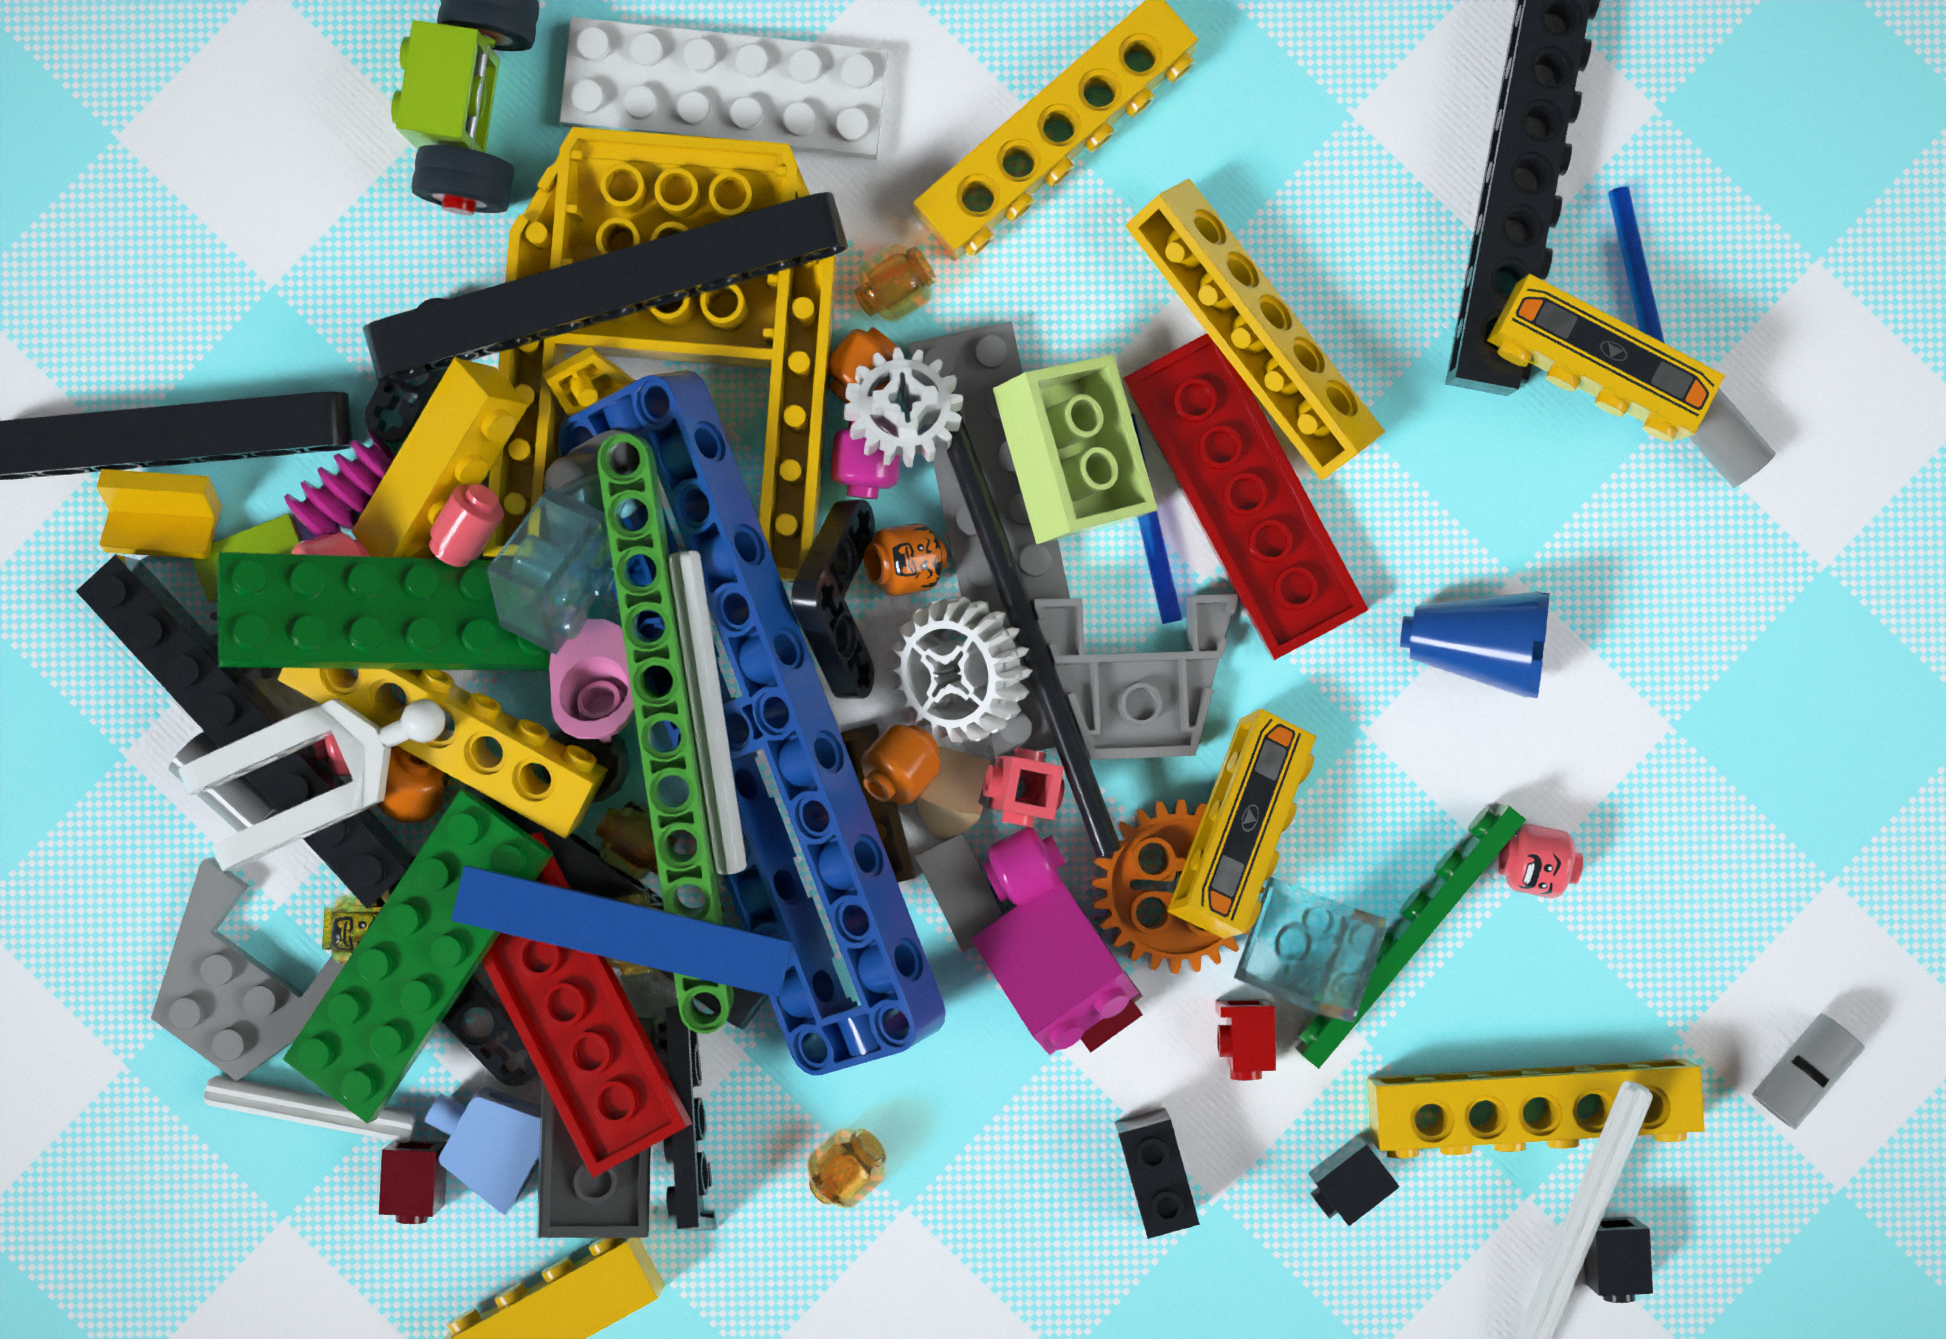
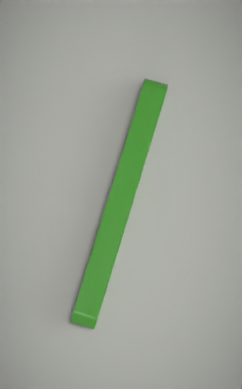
[597,434,734,1034]

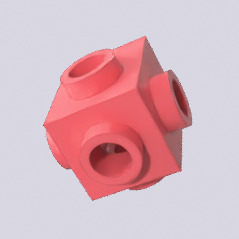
[983,747,1065,828]

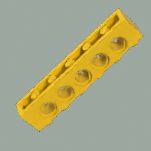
[913,0,1199,261]
[1125,178,1385,481]
[277,668,608,839]
[1367,1058,1705,1159]

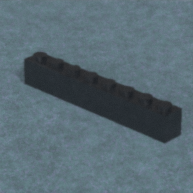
[76,554,414,909]

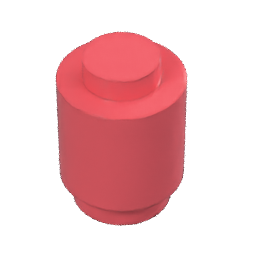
[429,484,504,567]

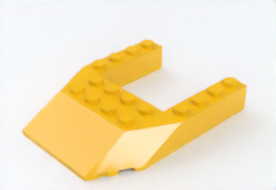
[483,127,835,583]

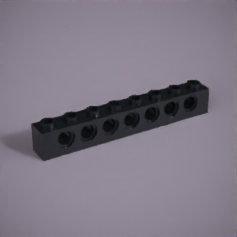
[1445,0,1600,396]

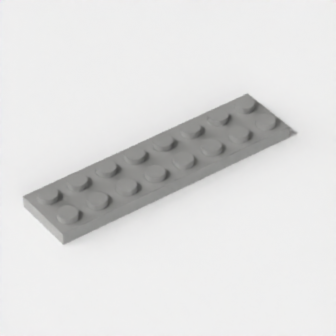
[908,321,1070,760]

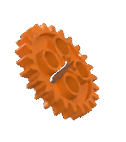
[1089,799,1265,974]

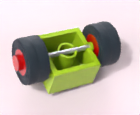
[391,0,540,216]

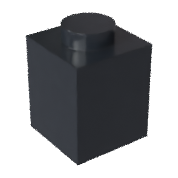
[1308,1134,1400,1227]
[1584,1217,1653,1303]

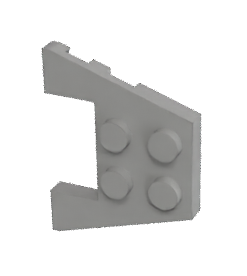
[1031,594,1238,760]
[150,858,349,1081]

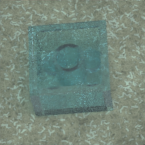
[487,486,615,655]
[1234,877,1390,1023]

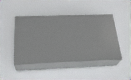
[915,833,1004,952]

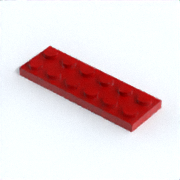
[1122,333,1369,661]
[481,832,693,1178]

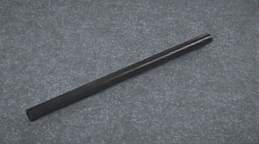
[935,393,1122,858]

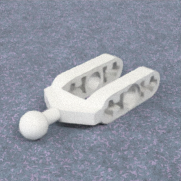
[178,699,446,872]

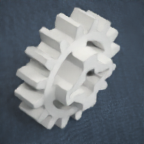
[844,348,963,467]

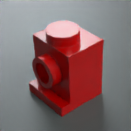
[1215,999,1276,1081]

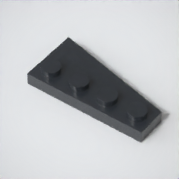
[658,1006,717,1232]

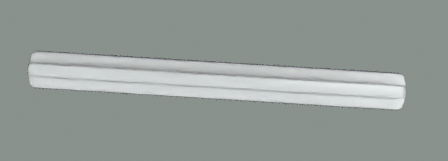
[667,550,747,875]
[1515,1081,1653,1339]

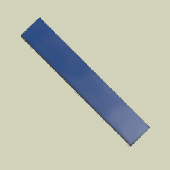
[451,865,793,997]

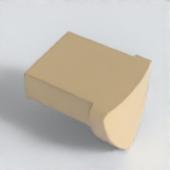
[917,746,990,839]

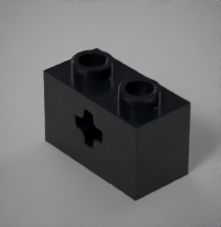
[1115,1108,1200,1239]

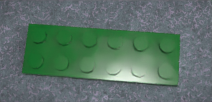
[217,552,560,671]
[282,790,554,1124]

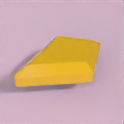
[542,347,636,416]

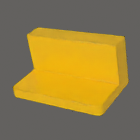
[96,469,222,559]

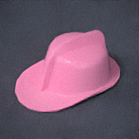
[549,619,635,743]

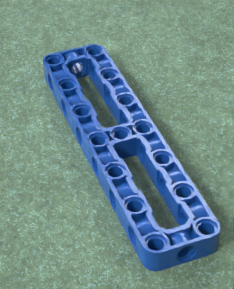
[558,370,946,1076]

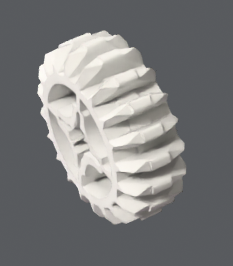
[889,596,1033,743]

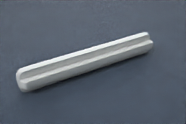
[204,1075,417,1143]

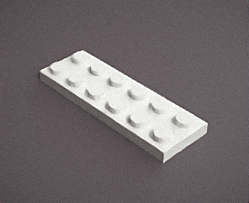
[559,17,888,160]

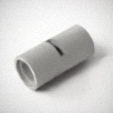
[1689,388,1776,488]
[168,732,279,832]
[1751,1013,1865,1130]

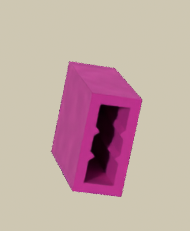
[971,878,1139,1056]

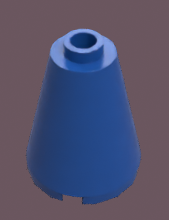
[1400,591,1550,699]

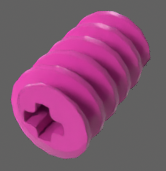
[283,429,396,537]

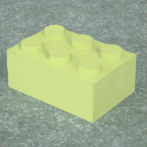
[992,354,1158,544]

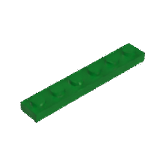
[1295,804,1526,1069]

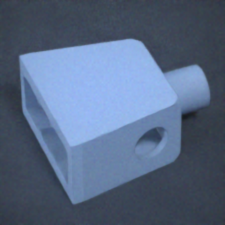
[424,1087,541,1215]

